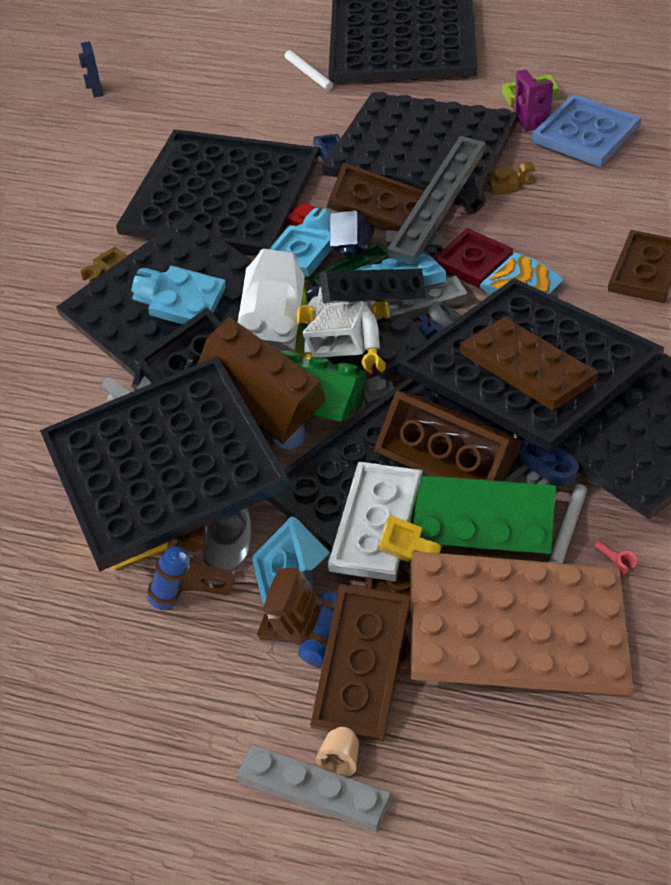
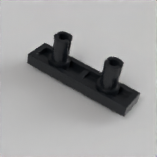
[319,268,426,304]

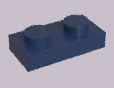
[78,41,103,98]

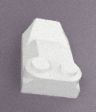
[238,249,305,352]

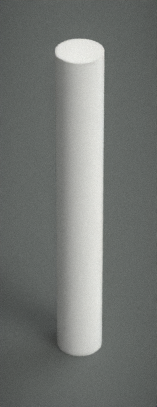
[284,50,333,91]
[549,484,588,564]

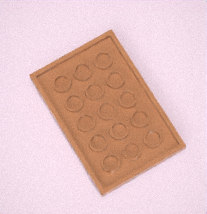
[411,551,634,696]

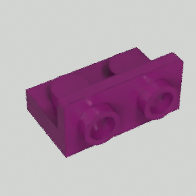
[513,69,553,132]

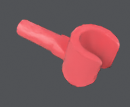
[595,540,638,576]

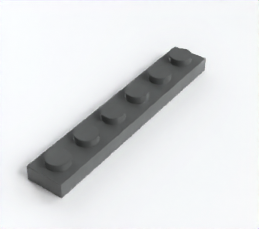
[387,136,486,265]

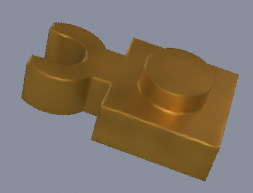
[80,246,128,282]

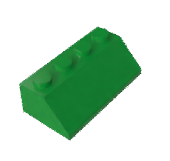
[281,351,367,422]
[414,475,556,554]

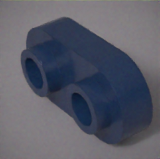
[520,439,579,487]

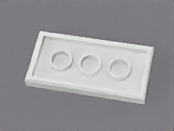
[328,462,423,582]

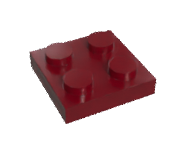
[434,228,513,288]

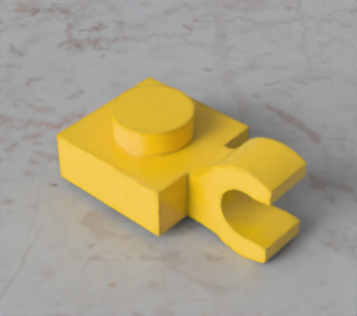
[376,515,442,562]

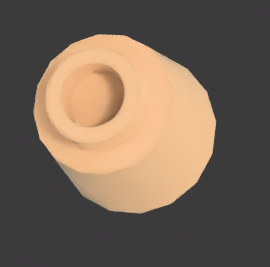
[315,727,359,777]

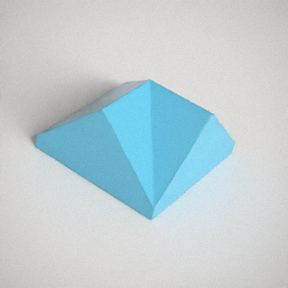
[252,516,330,607]

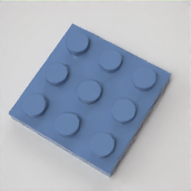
[532,94,641,167]

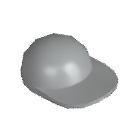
[204,508,252,570]

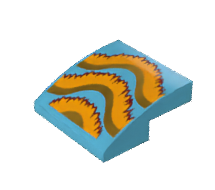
[479,253,564,295]

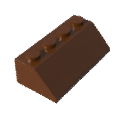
[197,317,326,444]
[373,391,523,482]

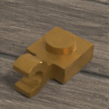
[488,162,536,195]

